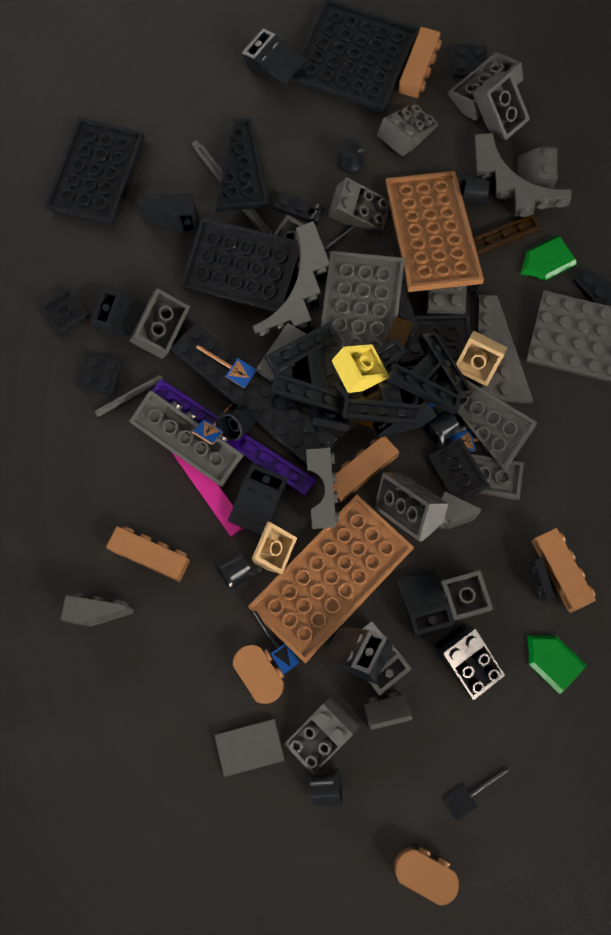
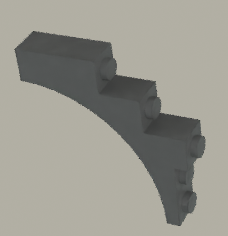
[475,133,572,217]
[252,221,330,337]

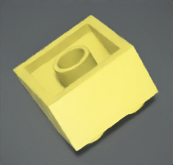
[332,345,388,393]

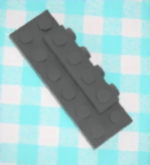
[129,390,244,487]

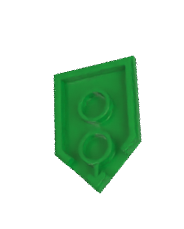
[521,236,576,281]
[527,635,586,694]

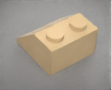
[456,331,507,386]
[252,522,297,574]

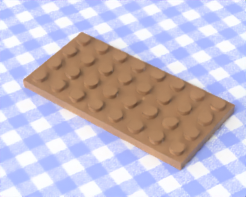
[385,171,484,292]
[248,495,414,664]

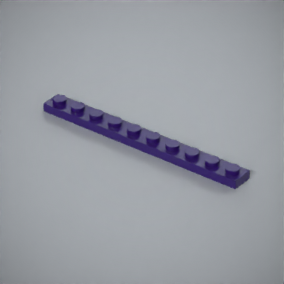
[152,379,316,496]

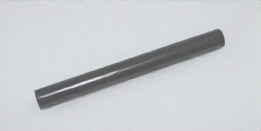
[95,374,163,417]

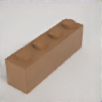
[399,27,442,98]
[333,436,399,504]
[106,526,190,582]
[531,528,596,613]

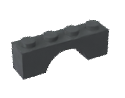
[306,448,340,529]

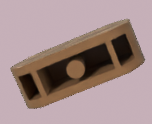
[233,645,285,704]
[394,847,459,905]

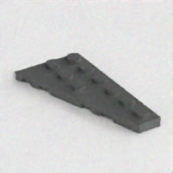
[476,295,533,404]
[430,370,537,471]

